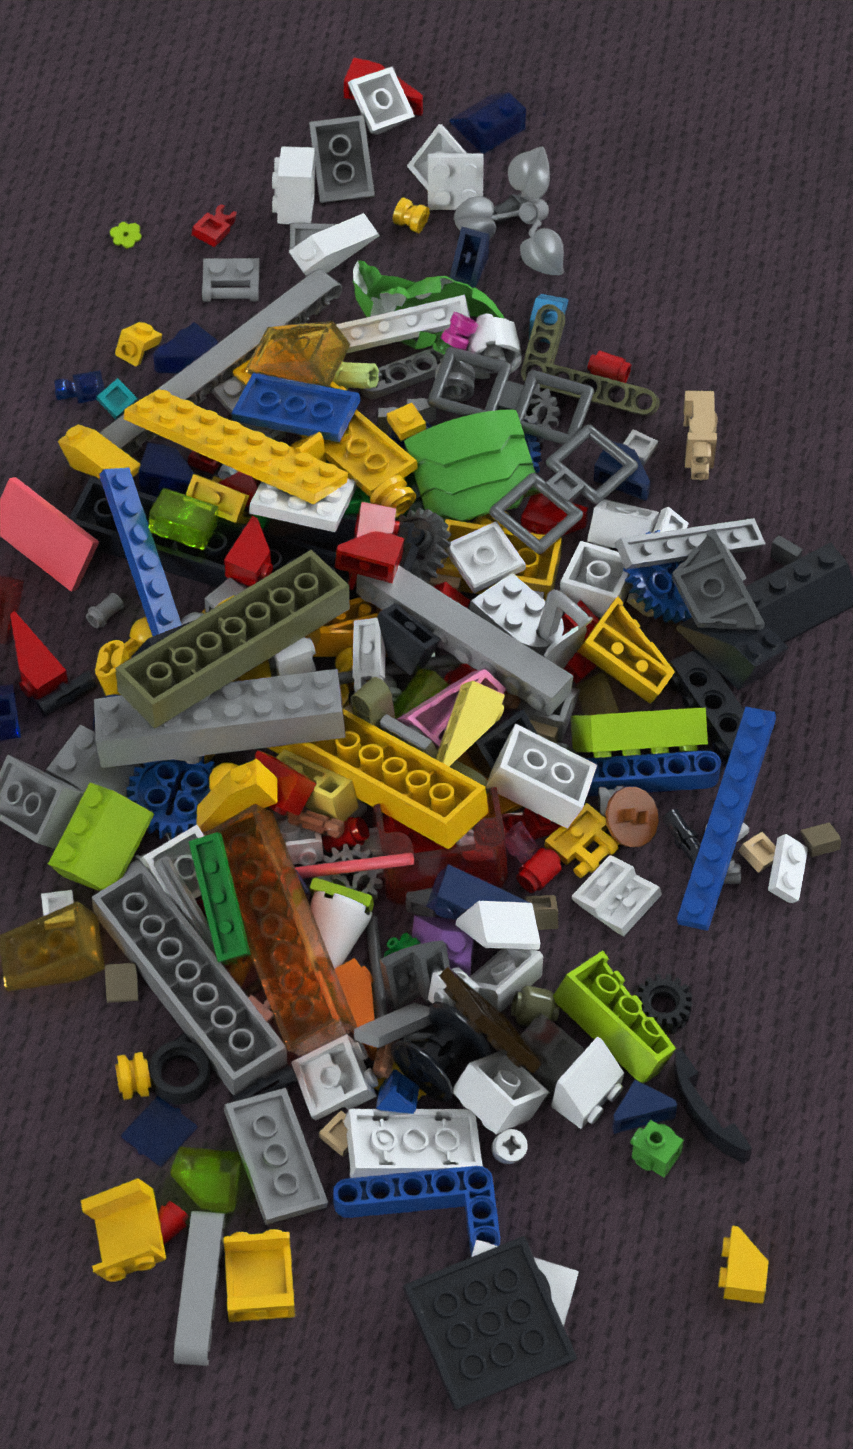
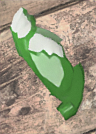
[353,261,452,354]
[380,276,505,319]

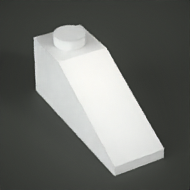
[289,213,380,277]

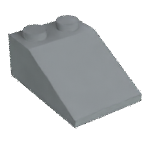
[309,115,375,203]
[46,725,143,798]
[0,755,84,849]

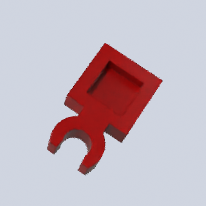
[191,205,237,248]

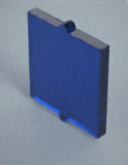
[121,1096,198,1167]

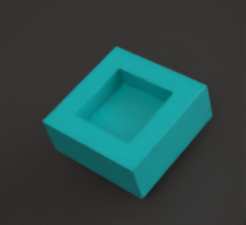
[96,378,137,419]

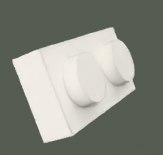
[768,834,808,903]

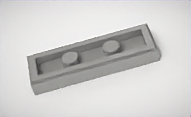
[354,1003,432,1048]

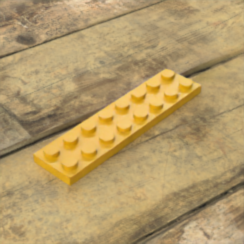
[232,342,418,497]
[123,389,348,505]

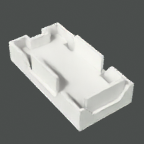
[344,1109,482,1178]

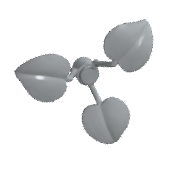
[454,147,564,275]

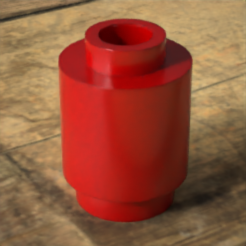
[587,351,631,383]
[516,848,562,893]

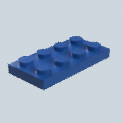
[231,373,360,442]

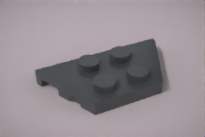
[672,529,765,630]

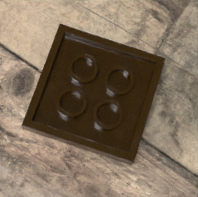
[439,967,542,1073]

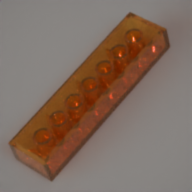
[205,804,357,1056]

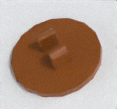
[605,787,659,848]

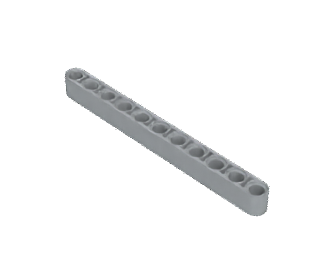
[100,269,342,456]

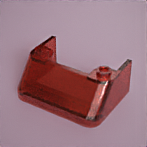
[373,787,508,905]

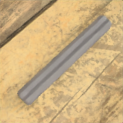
[154,856,225,966]

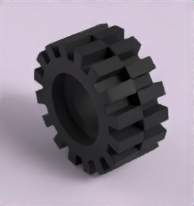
[636,974,692,1034]

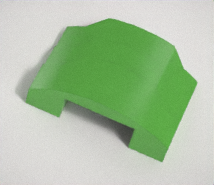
[404,410,541,522]

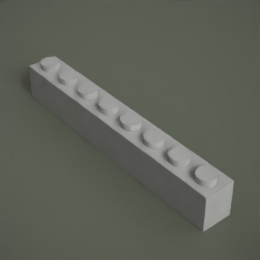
[356,566,573,716]

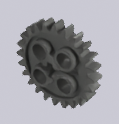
[397,508,451,585]

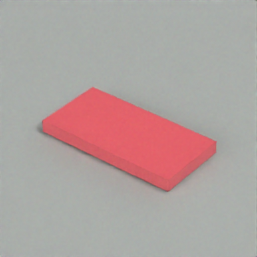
[0,477,99,592]

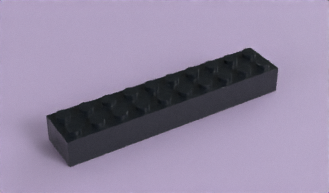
[69,477,358,600]

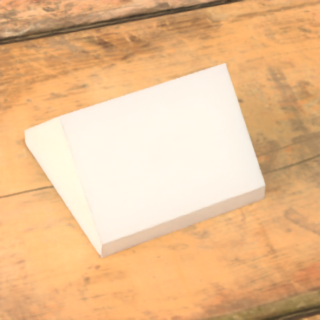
[348,67,415,135]
[407,124,467,190]
[455,901,540,950]
[470,949,543,1012]

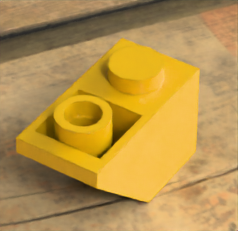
[718,1226,768,1304]

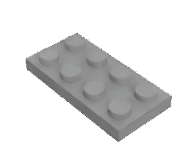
[224,1088,328,1225]

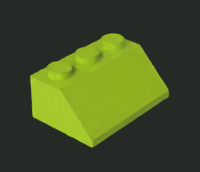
[48,782,154,891]

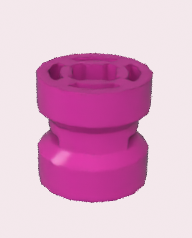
[440,312,479,350]

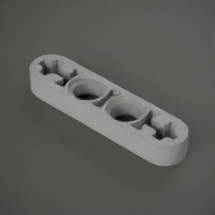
[360,348,444,399]

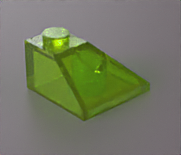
[171,1147,242,1214]

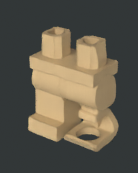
[683,391,718,480]

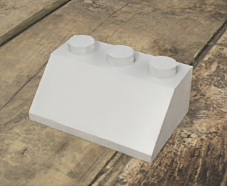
[486,724,597,829]

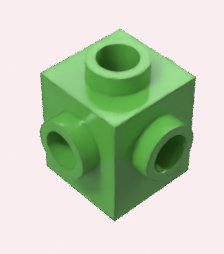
[630,1120,684,1178]

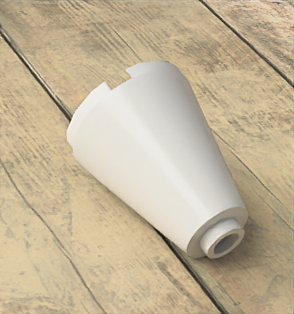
[303,891,372,983]

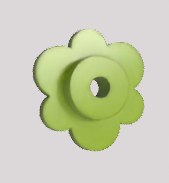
[110,222,141,248]

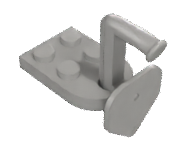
[469,573,593,669]

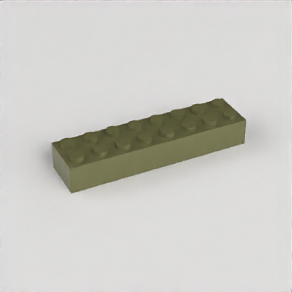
[115,550,350,729]

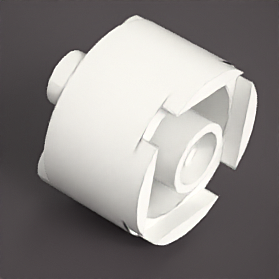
[466,314,522,379]

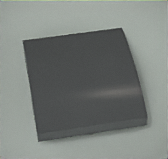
[379,940,450,1011]

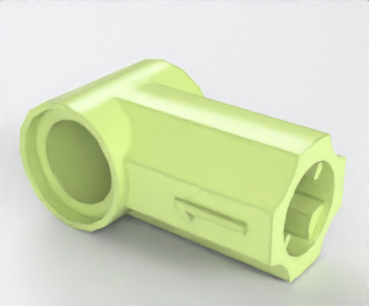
[319,355,379,390]

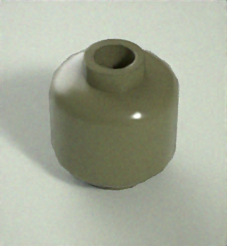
[511,985,560,1030]

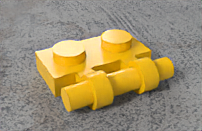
[544,803,619,878]

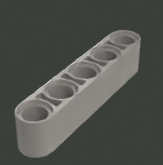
[174,1211,225,1366]

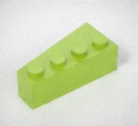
[571,708,708,758]
[553,951,676,1084]

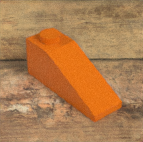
[322,958,377,1061]

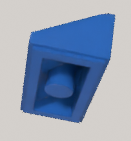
[376,1069,419,1114]

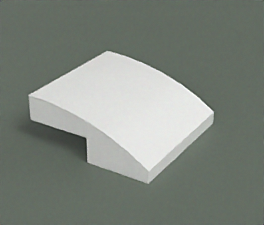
[572,855,662,937]

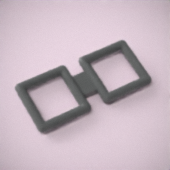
[427,347,594,445]
[489,425,638,554]

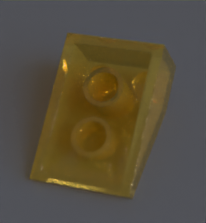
[245,321,351,387]
[0,901,105,991]

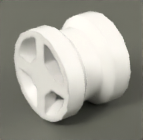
[491,1129,528,1164]

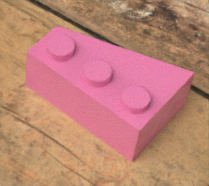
[396,669,506,749]

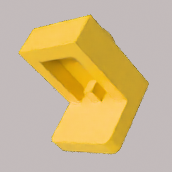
[115,322,163,366]

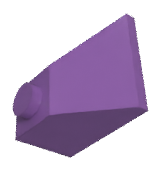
[412,915,474,977]

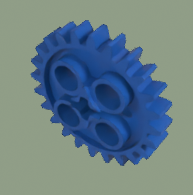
[623,530,692,624]
[126,756,214,839]

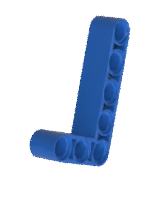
[333,1166,500,1256]

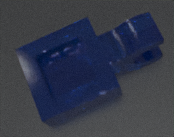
[54,371,105,404]

